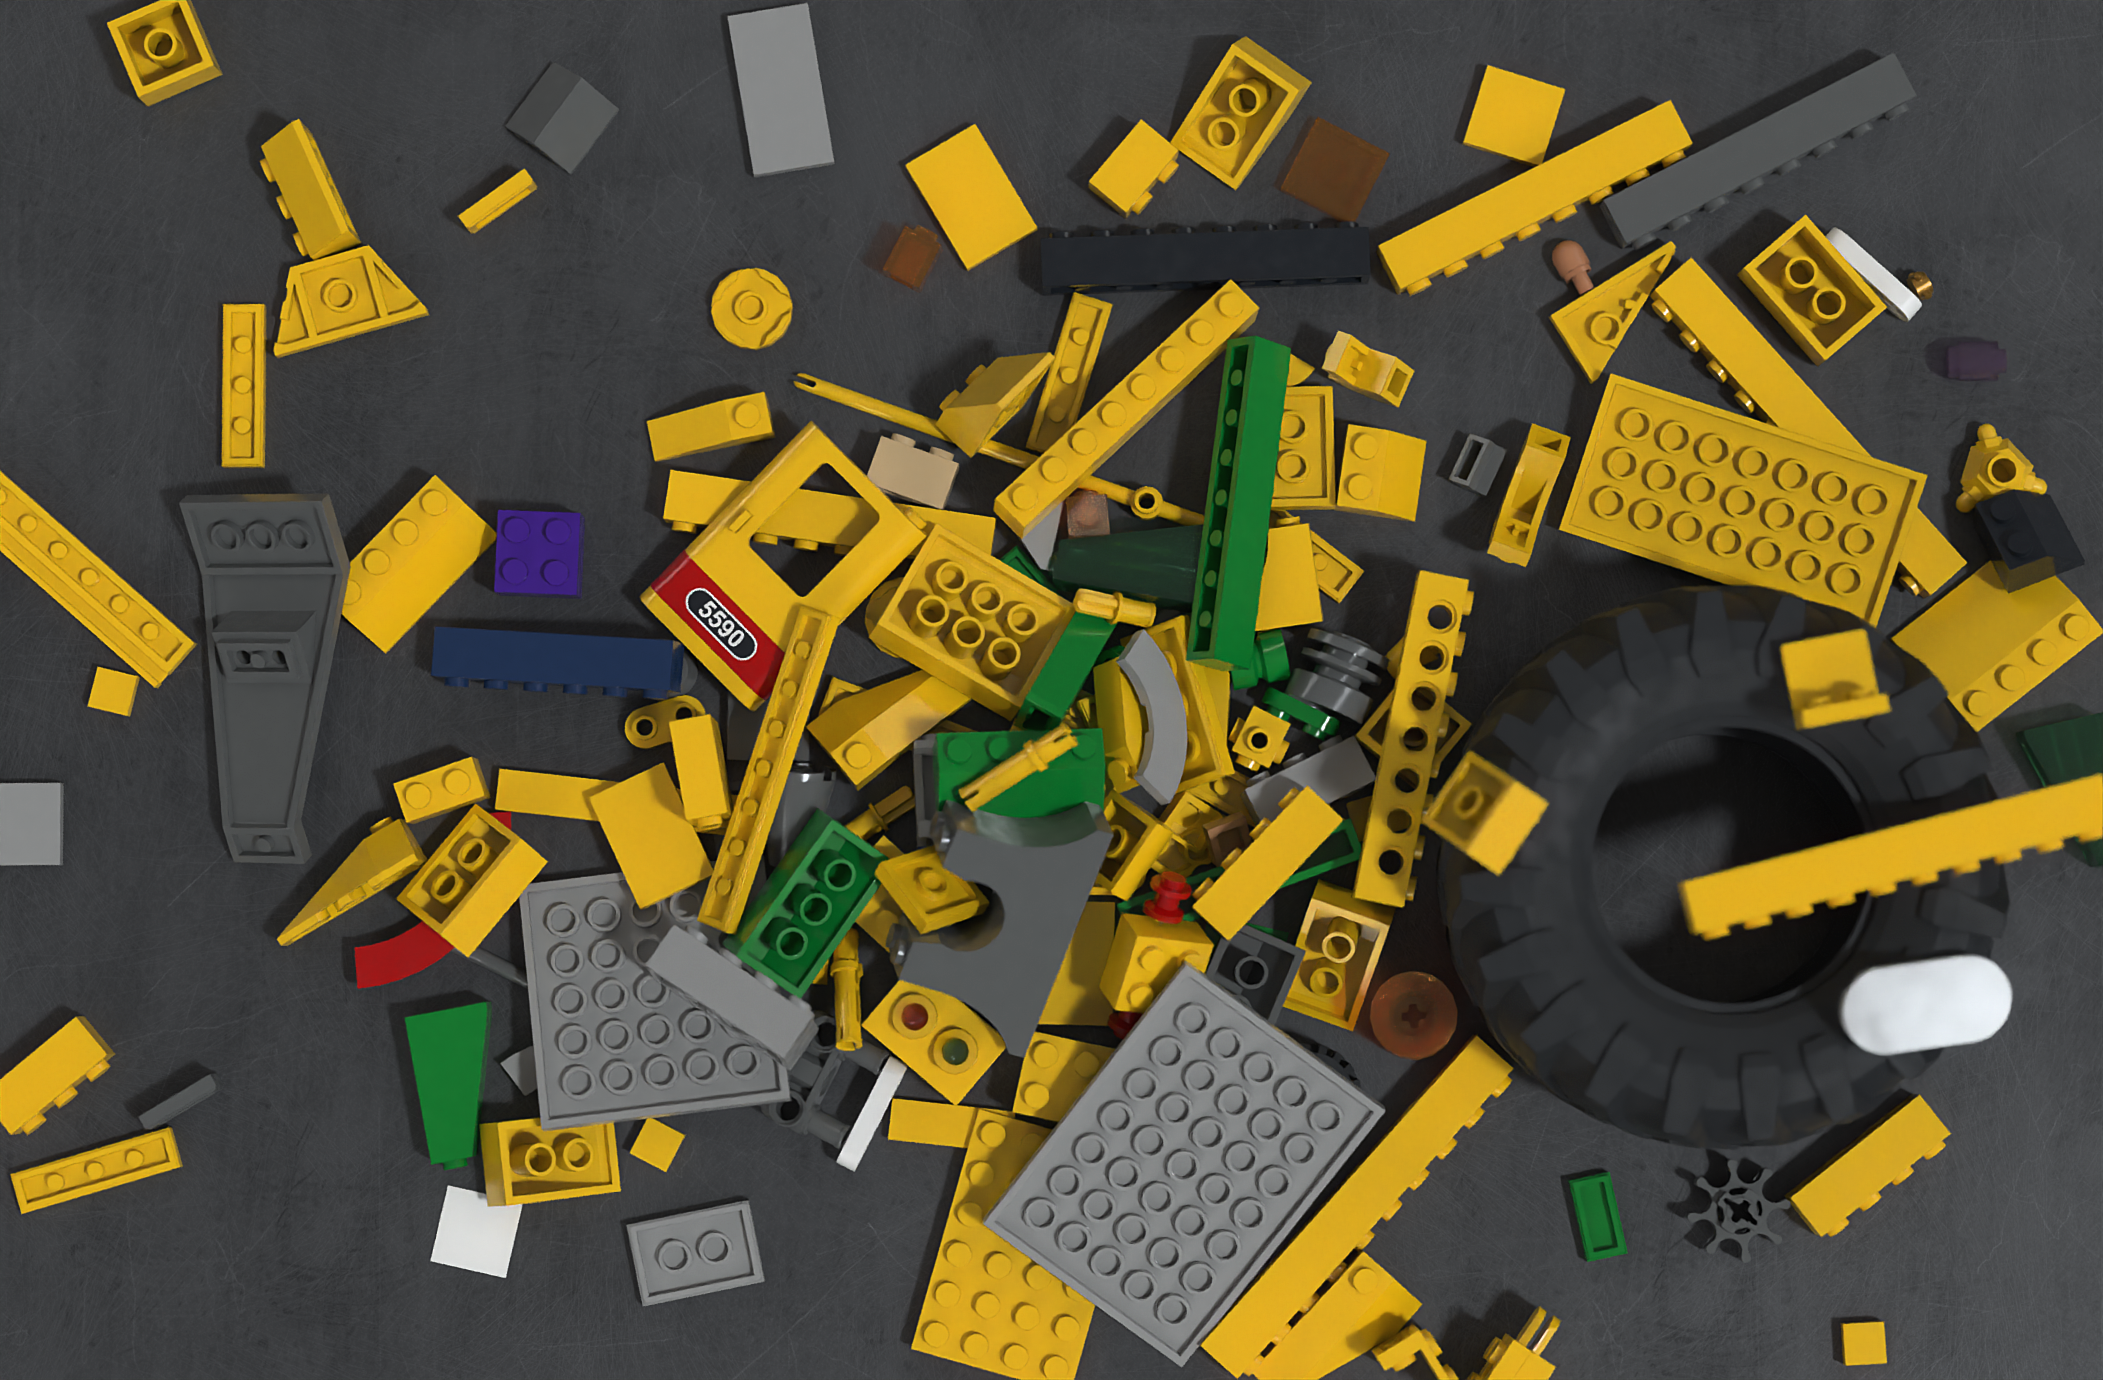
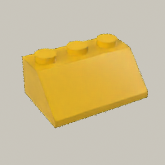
[260,119,361,260]
[396,803,548,957]

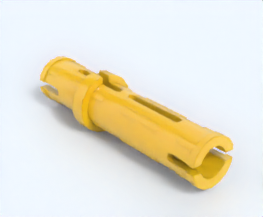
[959,722,1078,812]
[830,928,863,1051]

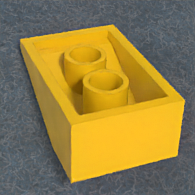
[1170,36,1312,190]
[935,352,1055,458]
[1282,879,1396,1031]
[479,1117,621,1207]

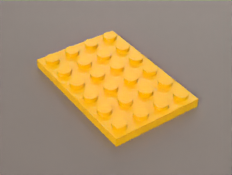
[911,1109,1095,1380]

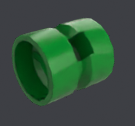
[1229,628,1290,691]

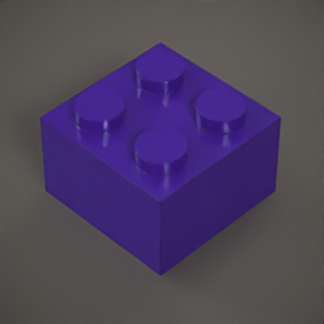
[494,510,585,599]

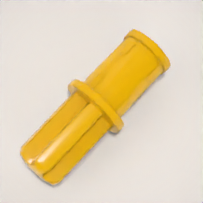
[1073,588,1156,629]
[844,786,915,841]

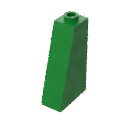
[1014,611,1119,731]
[404,1002,492,1170]

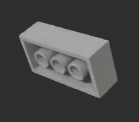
[645,924,819,1071]

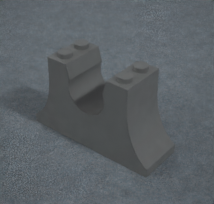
[886,800,1113,1058]

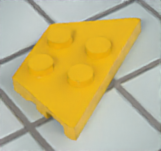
[274,245,429,358]

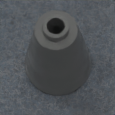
[765,762,837,867]

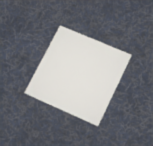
[430,1185,523,1278]

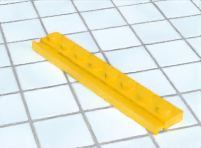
[0,470,197,689]

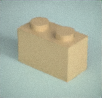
[867,433,960,510]

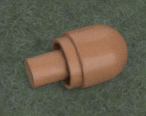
[1552,240,1595,296]

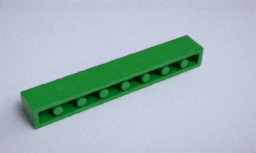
[1186,335,1291,671]

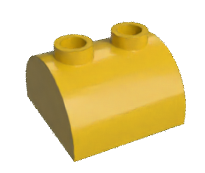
[1096,789,1174,901]

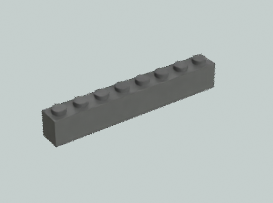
[1599,53,1917,250]

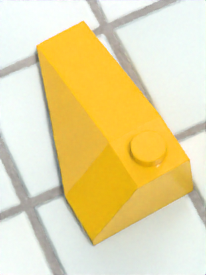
[806,670,972,791]
[277,816,428,946]
[1252,1250,1422,1380]

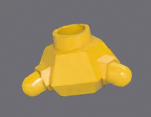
[1956,424,2047,513]

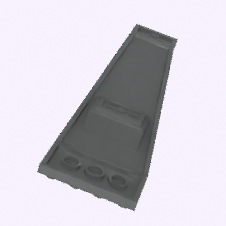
[179,493,351,864]

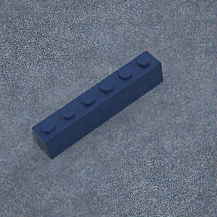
[431,627,684,700]

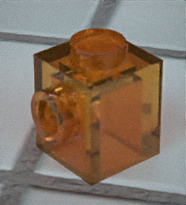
[1066,490,1110,551]

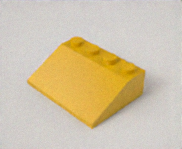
[869,523,1076,721]
[1890,560,2103,732]

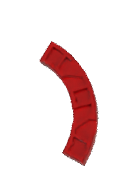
[355,811,511,989]

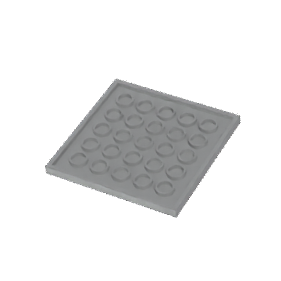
[519,855,791,1131]

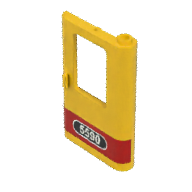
[639,420,927,712]

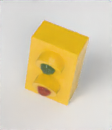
[861,980,1006,1106]

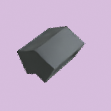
[1449,433,1507,499]

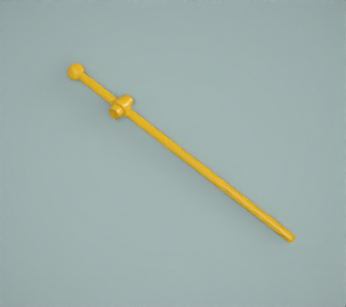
[793,373,1205,532]

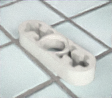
[1825,227,1922,322]
[836,1055,908,1172]

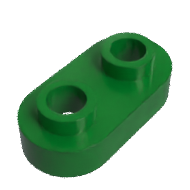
[1261,687,1342,741]

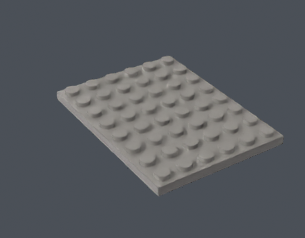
[983,960,1386,1367]

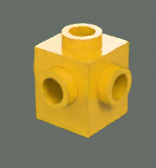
[1228,706,1290,772]

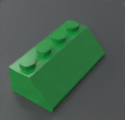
[932,728,1105,818]
[722,808,890,999]

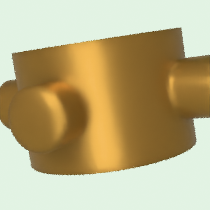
[1907,271,1934,300]

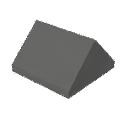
[505,62,619,175]

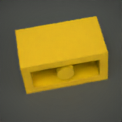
[1088,119,1179,219]
[393,757,491,824]

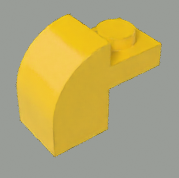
[1322,331,1415,408]

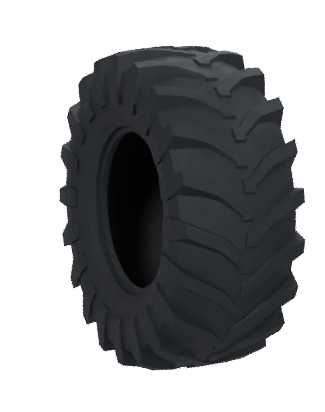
[1436,585,2010,1150]

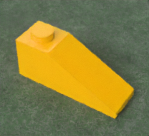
[647,392,775,462]
[1093,656,1149,794]

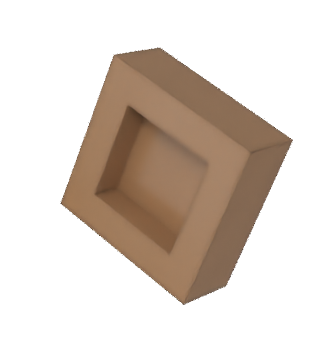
[1202,812,1252,867]

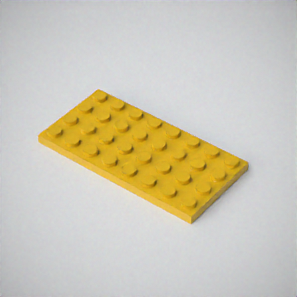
[1559,373,1928,627]

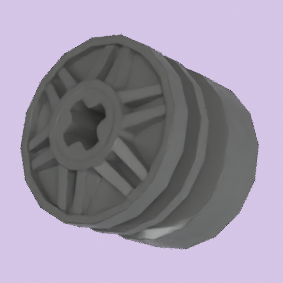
[1284,628,1390,726]

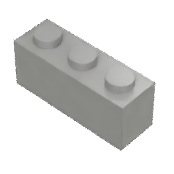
[1240,735,1376,826]

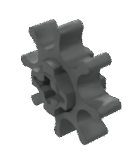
[1685,1158,1791,1263]

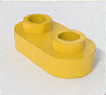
[625,695,706,749]

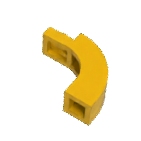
[1487,423,1571,567]

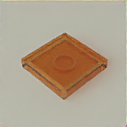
[1280,117,1390,222]

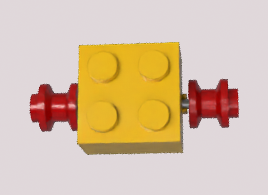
[1099,871,1214,1039]

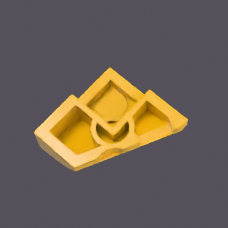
[1151,791,1226,878]

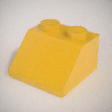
[1334,424,1427,522]
[1421,750,1548,875]

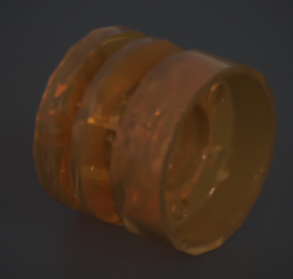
[1370,971,1457,1060]

